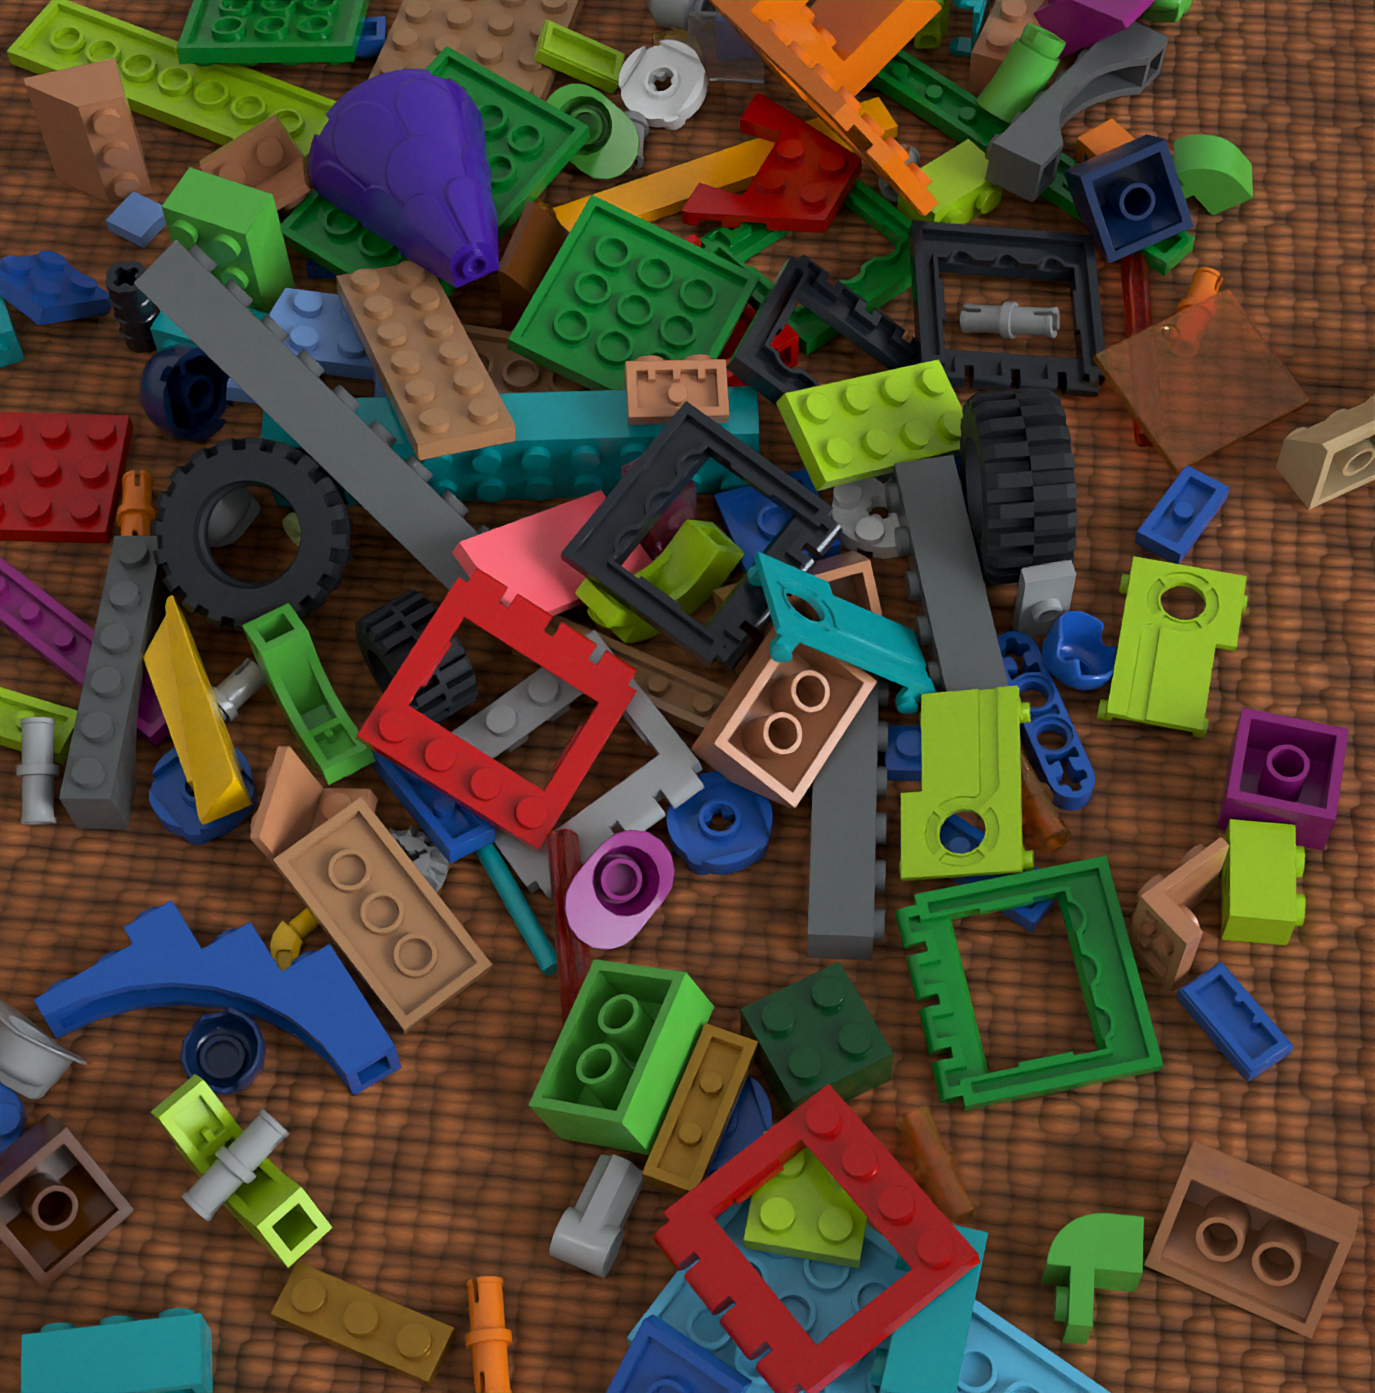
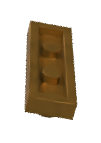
[642,1023,758,1196]
[270,1261,456,1388]

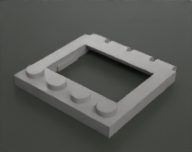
[452,630,704,900]

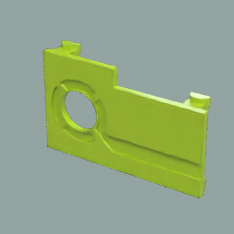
[1097,556,1248,738]
[899,685,1034,881]

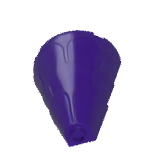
[308,69,499,288]

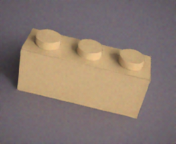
[1276,394,1375,510]

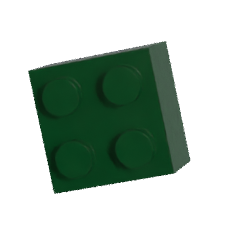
[740,962,894,1116]

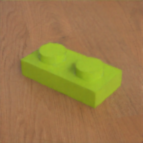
[0,687,78,764]

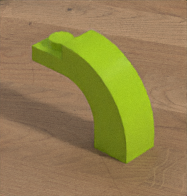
[575,519,745,643]
[150,1074,333,1268]

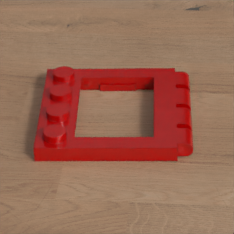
[355,567,637,852]
[653,1084,980,1393]

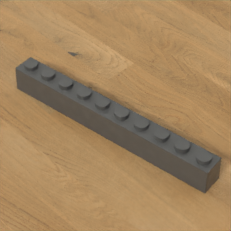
[134,240,490,591]

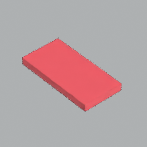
[452,490,653,616]

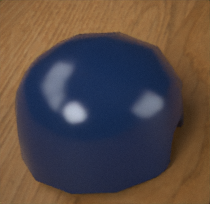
[180,1007,267,1096]

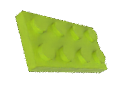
[776,359,963,491]

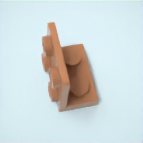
[200,114,310,211]
[622,354,729,425]
[250,746,378,869]
[1128,837,1230,992]

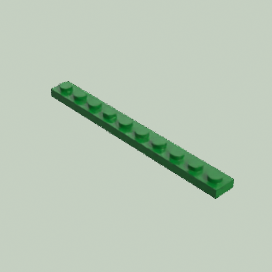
[869,49,1195,276]

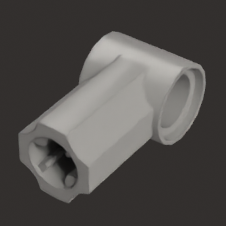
[549,1154,644,1278]

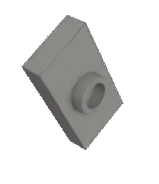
[1012,560,1076,637]

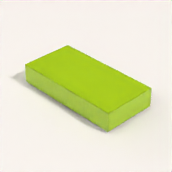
[534,19,625,94]

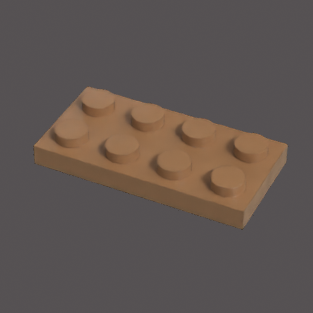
[273,797,492,1035]

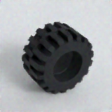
[355,589,478,723]

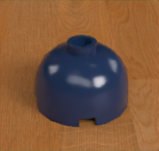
[139,343,234,442]

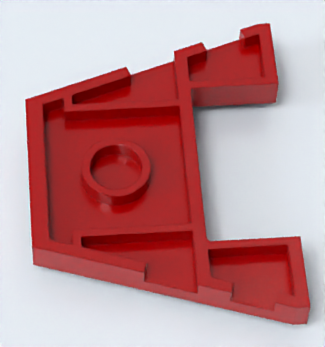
[681,93,862,233]

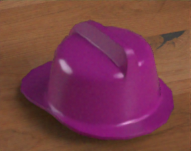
[564,829,675,950]

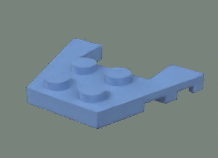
[226,288,387,404]

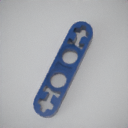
[997,631,1096,811]

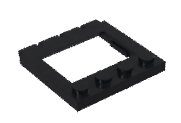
[908,220,1108,397]
[726,254,917,484]
[561,401,843,671]

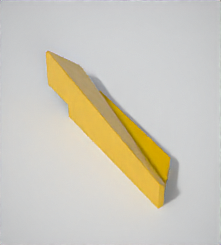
[143,595,252,825]

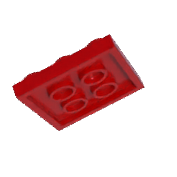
[0,412,133,544]

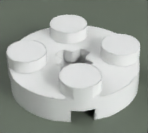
[619,40,709,130]
[831,476,900,559]

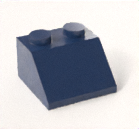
[1063,134,1194,263]

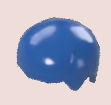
[1042,610,1117,691]

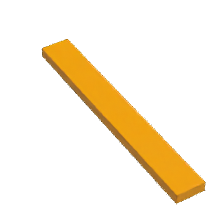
[552,97,898,232]

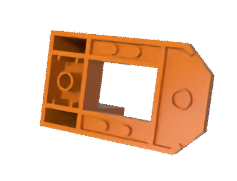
[708,0,942,216]

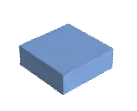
[105,191,166,248]

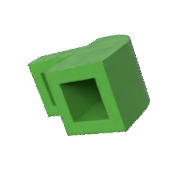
[1171,134,1253,216]
[1041,1213,1144,1345]

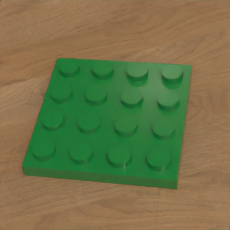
[176,0,370,67]
[507,195,760,391]

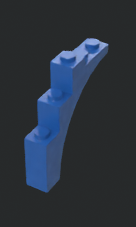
[33,900,401,1096]

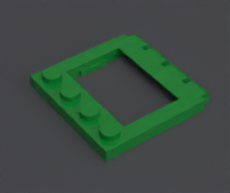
[699,178,912,355]
[895,855,1164,1111]

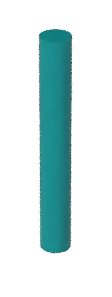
[475,842,563,976]

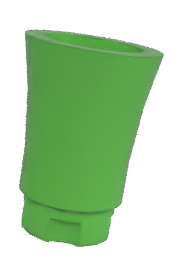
[975,22,1066,124]

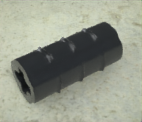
[105,261,160,353]

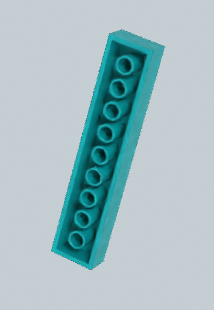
[261,386,759,507]

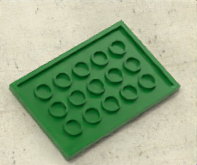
[280,46,590,298]

